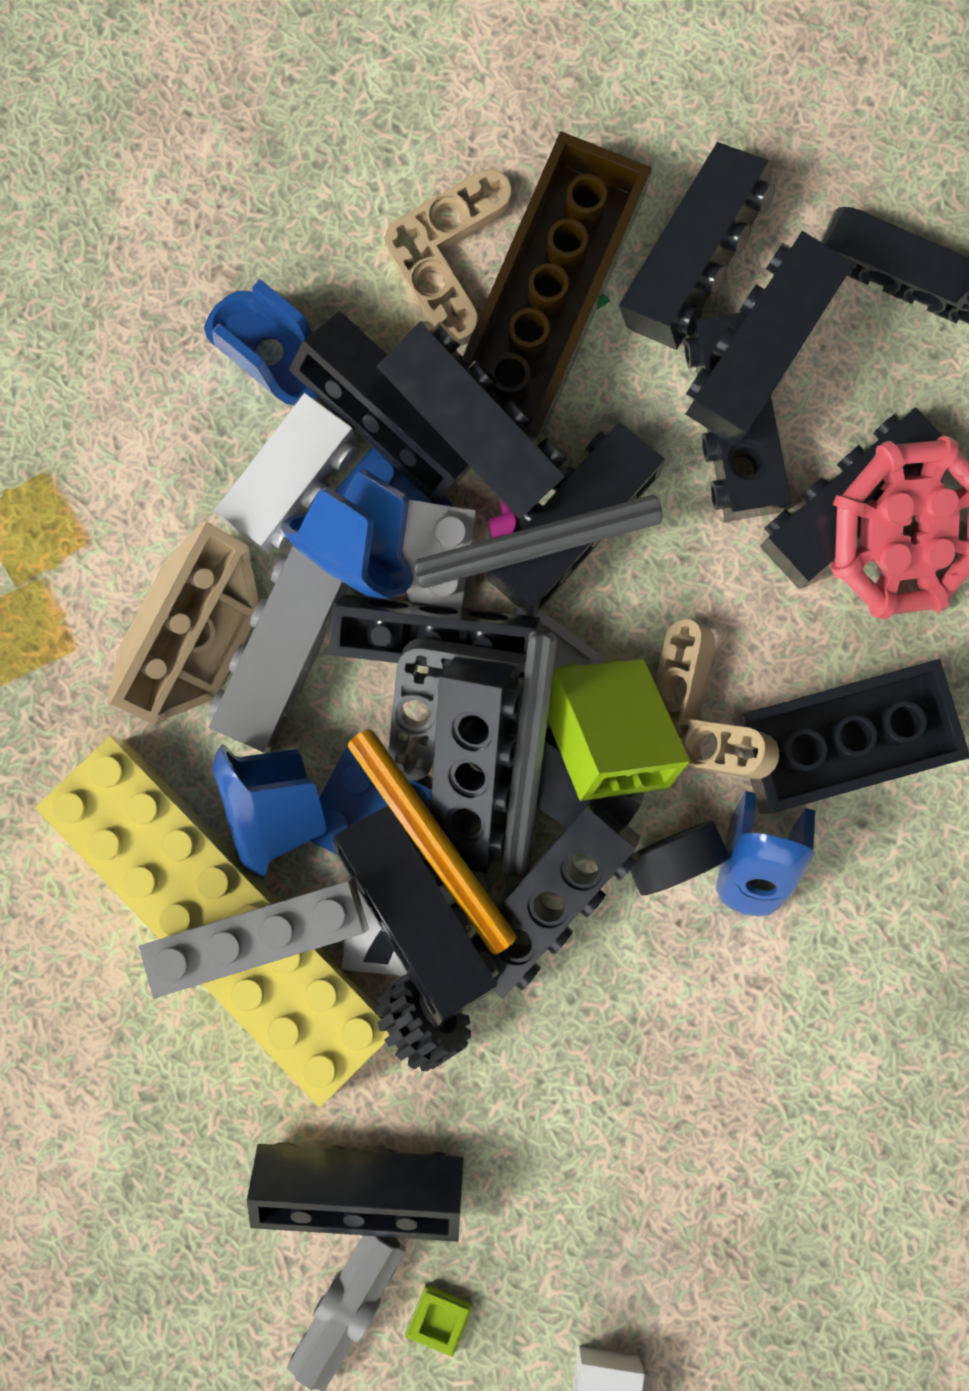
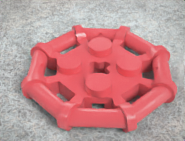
[830,436,969,620]

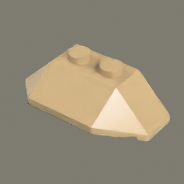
[107,521,259,725]

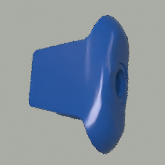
[204,279,318,406]
[280,469,414,598]
[212,744,327,879]
[716,791,816,917]

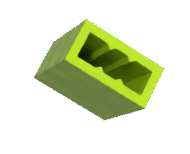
[548,659,690,801]

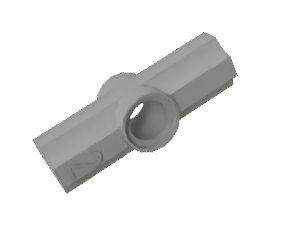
[287,1236,406,1391]

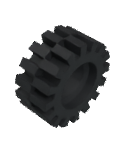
[376,974,471,1071]

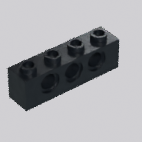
[684,312,792,522]
[329,595,540,678]
[431,656,522,874]
[470,799,641,999]

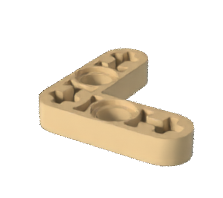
[385,169,511,346]
[655,619,779,779]

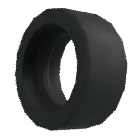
[630,820,729,896]

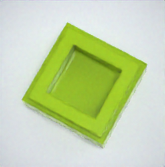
[406,1283,473,1357]

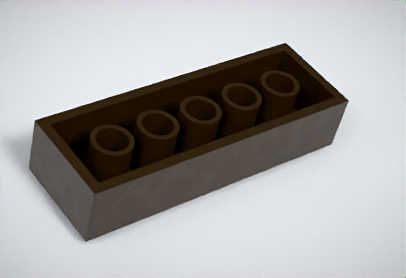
[462,131,652,440]

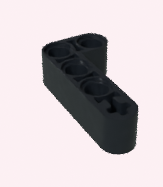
[820,207,969,324]

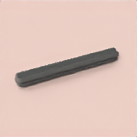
[414,495,663,588]
[501,631,557,877]

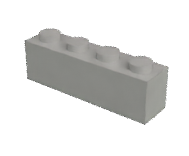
[208,546,349,753]
[138,879,369,999]

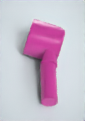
[488,500,520,538]

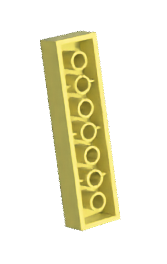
[35,736,389,1108]

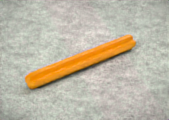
[348,729,516,954]

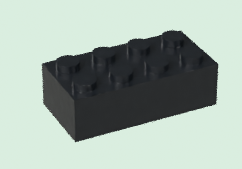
[732,659,969,814]

